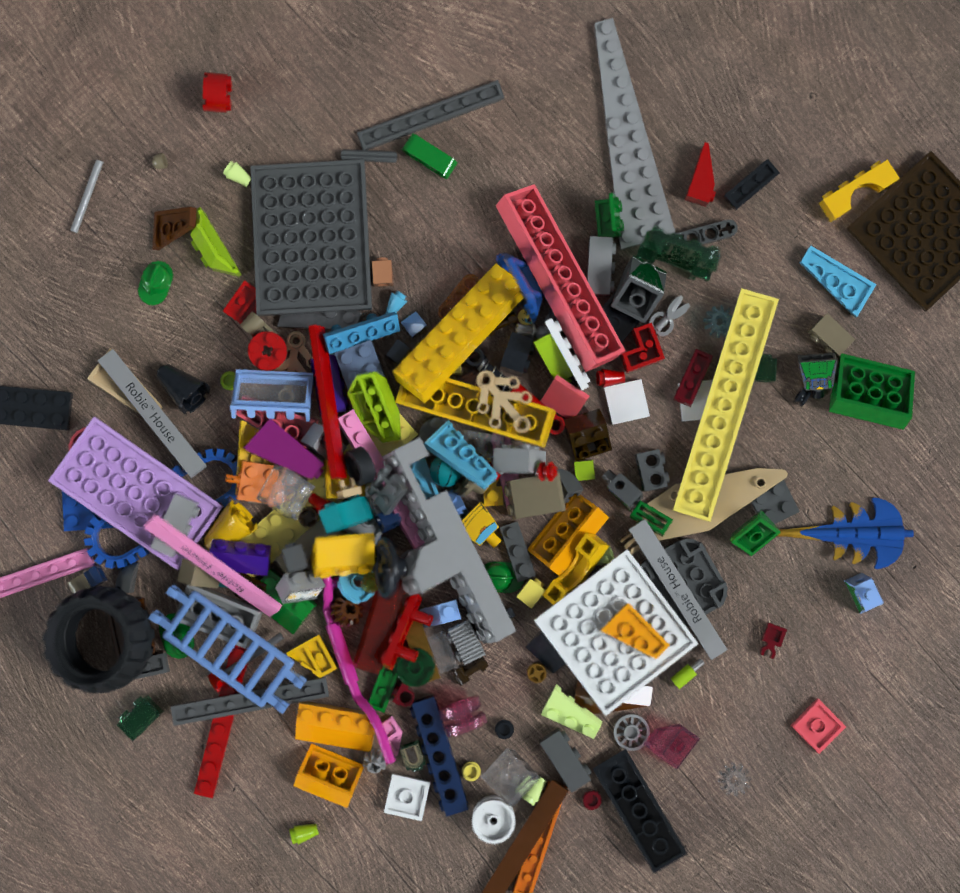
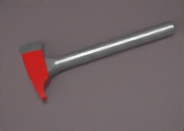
[207,633,284,693]

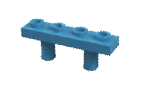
[323,312,400,354]

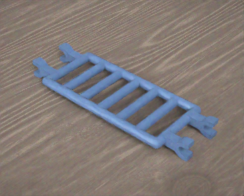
[148,584,307,714]

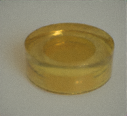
[361,572,378,593]

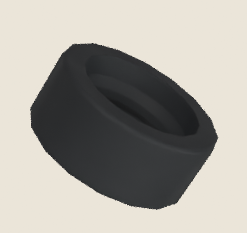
[344,446,376,486]

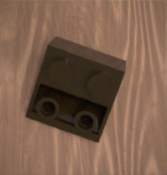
[564,408,612,462]

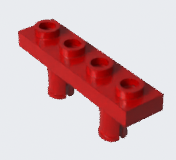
[381,594,433,670]

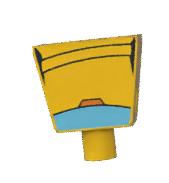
[462,502,502,549]

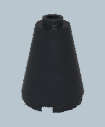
[157,364,210,414]

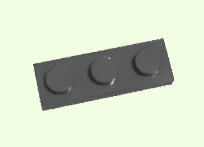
[499,521,536,582]

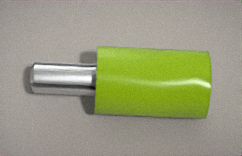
[670,659,704,690]

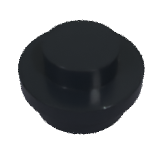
[495,719,514,739]

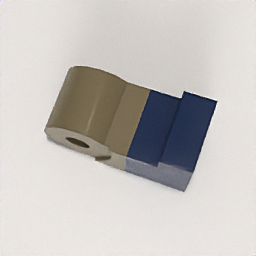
[67,565,108,594]

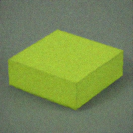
[574,460,595,481]

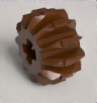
[330,595,364,628]

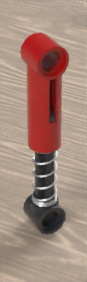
[465,347,565,435]

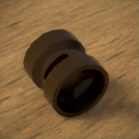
[298,506,318,527]

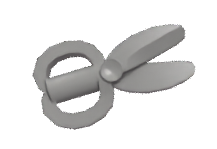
[649,296,690,337]

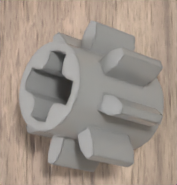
[363,749,386,773]

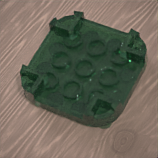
[636,226,721,282]

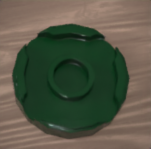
[396,648,435,687]

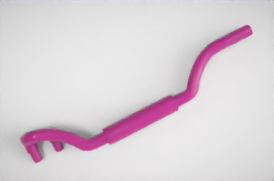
[322,576,395,764]

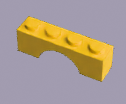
[819,159,900,222]
[543,533,609,605]

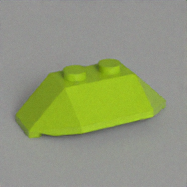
[190,207,242,277]
[347,371,401,443]

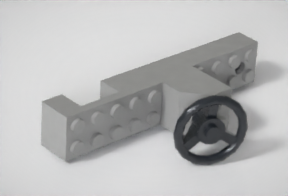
[374,438,516,643]

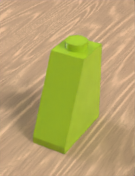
[534,333,574,383]

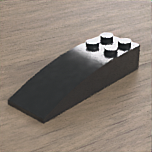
[593,749,688,874]

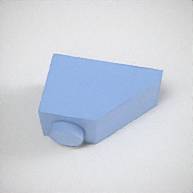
[419,599,461,628]

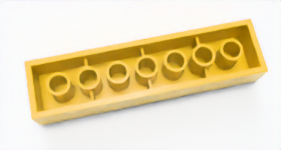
[393,263,524,403]
[395,378,556,448]

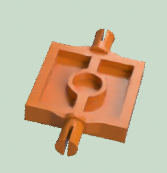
[225,461,292,505]

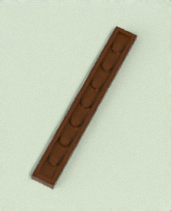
[482,779,570,893]

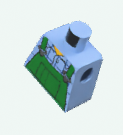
[845,573,883,614]

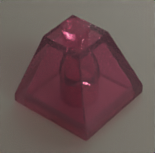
[644,724,700,769]

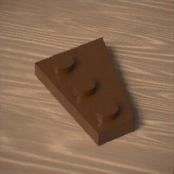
[152,206,197,251]

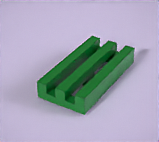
[630,500,673,537]

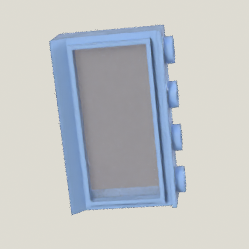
[230,369,314,422]

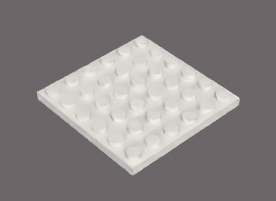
[534,549,698,716]

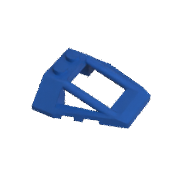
[496,253,544,324]

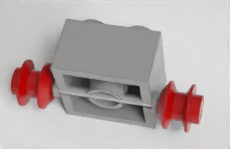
[487,445,557,481]

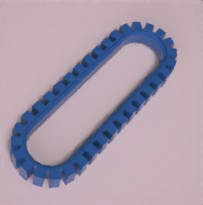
[84,448,237,568]

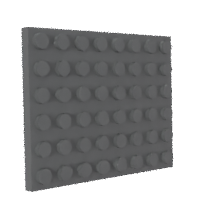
[251,159,372,316]

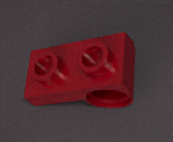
[391,682,415,707]

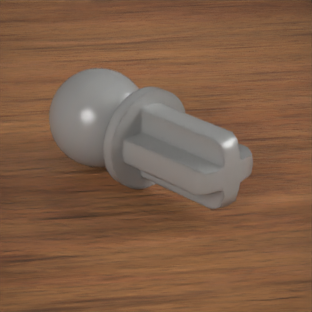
[515,324,550,340]

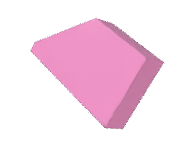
[382,716,403,757]

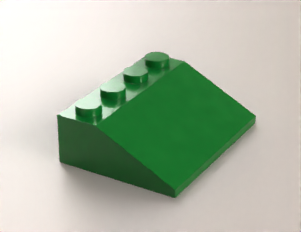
[829,353,915,430]

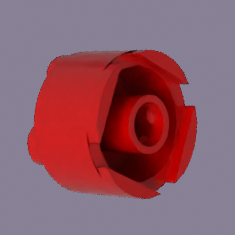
[203,72,232,113]
[248,331,287,370]

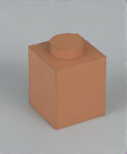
[372,257,394,287]

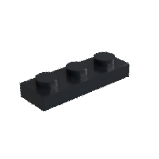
[723,159,780,211]

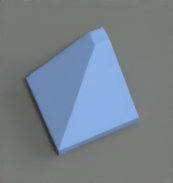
[401,311,427,338]

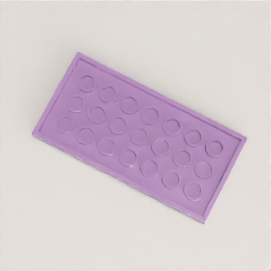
[48,417,224,570]

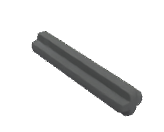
[341,149,397,163]

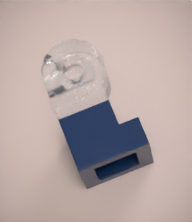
[370,494,402,533]

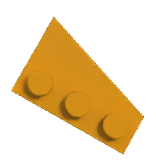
[600,603,670,659]

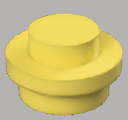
[462,761,481,781]

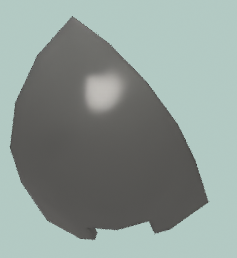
[557,469,584,503]
[115,562,139,593]

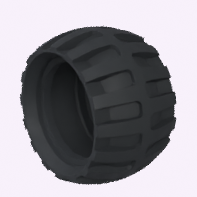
[42,586,155,694]

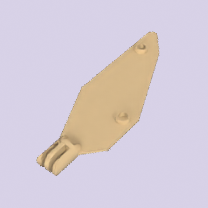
[620,468,788,555]

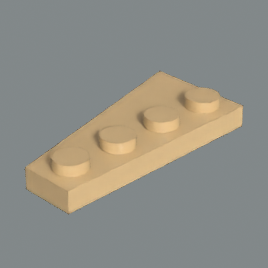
[87,348,162,415]

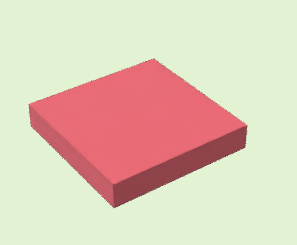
[541,375,589,419]
[790,698,846,754]

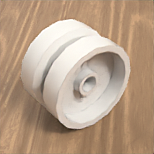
[472,795,515,844]

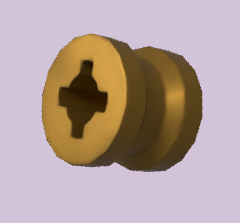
[527,662,547,683]

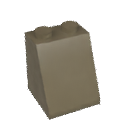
[504,472,566,520]

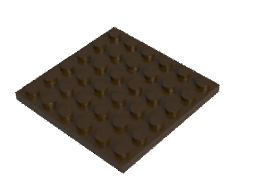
[847,151,960,311]

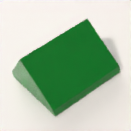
[730,510,781,556]

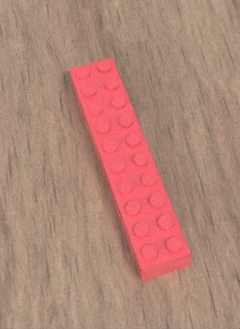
[495,184,626,372]

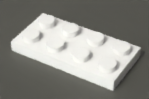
[545,318,590,390]

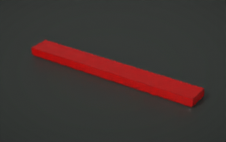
[309,324,347,479]

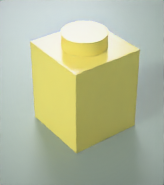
[516,578,546,609]

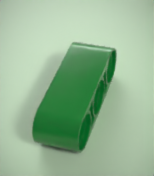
[402,133,458,179]

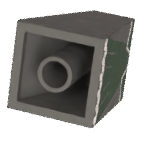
[611,255,667,323]

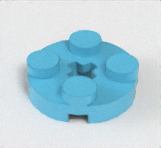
[337,571,377,604]

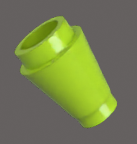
[289,823,319,845]

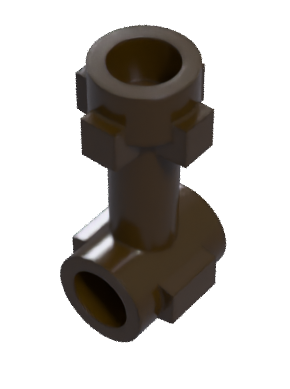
[488,312,518,337]
[453,657,489,686]

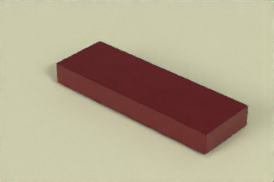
[673,349,713,407]

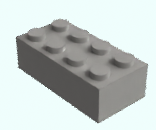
[175,585,263,649]

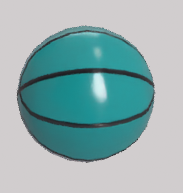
[429,456,463,487]

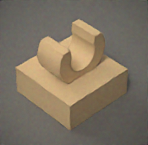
[337,478,362,499]

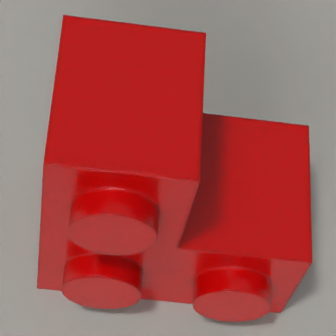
[620,322,665,374]

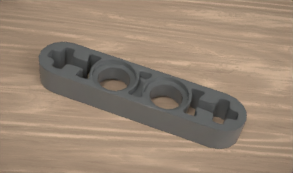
[664,220,738,253]

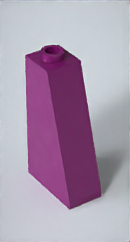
[244,418,324,480]

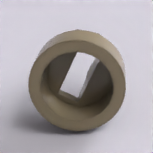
[152,153,168,169]

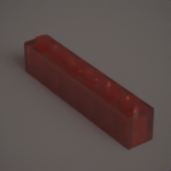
[353,579,406,674]

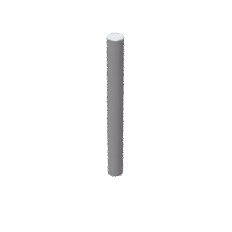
[70,160,103,233]

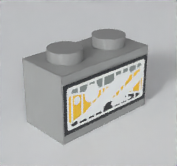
[276,571,325,604]

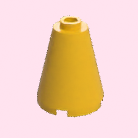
[204,500,258,550]

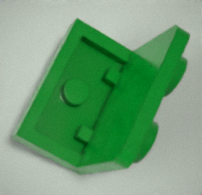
[595,192,624,238]

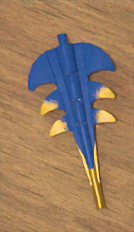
[776,498,914,569]

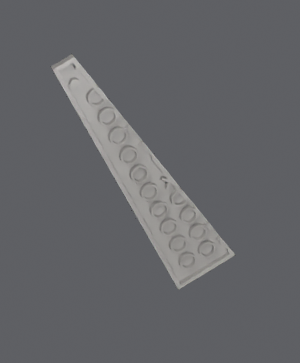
[594,18,676,250]

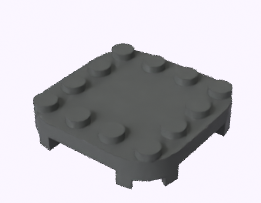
[639,538,728,626]

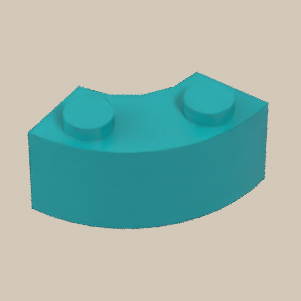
[319,494,375,534]

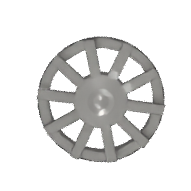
[613,714,650,751]

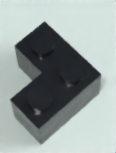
[500,332,535,377]

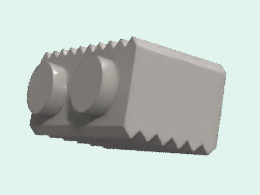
[446,619,486,665]

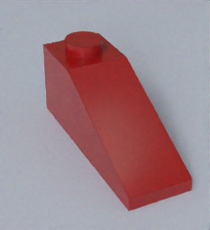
[685,142,716,207]

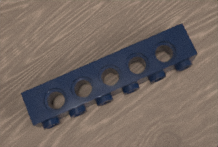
[410,695,469,817]

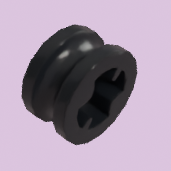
[793,387,811,407]

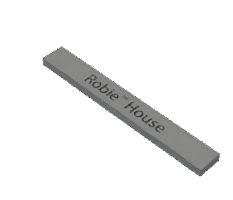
[97,349,207,479]
[628,519,728,660]

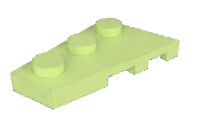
[541,685,602,739]

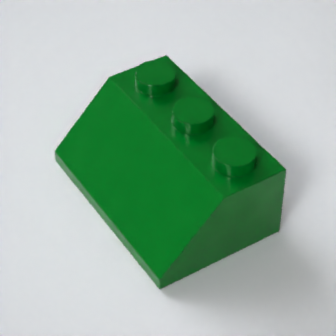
[257,569,318,635]

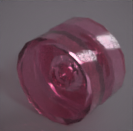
[439,695,488,737]

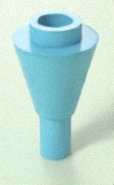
[385,291,408,314]

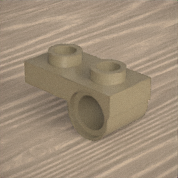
[239,311,277,351]

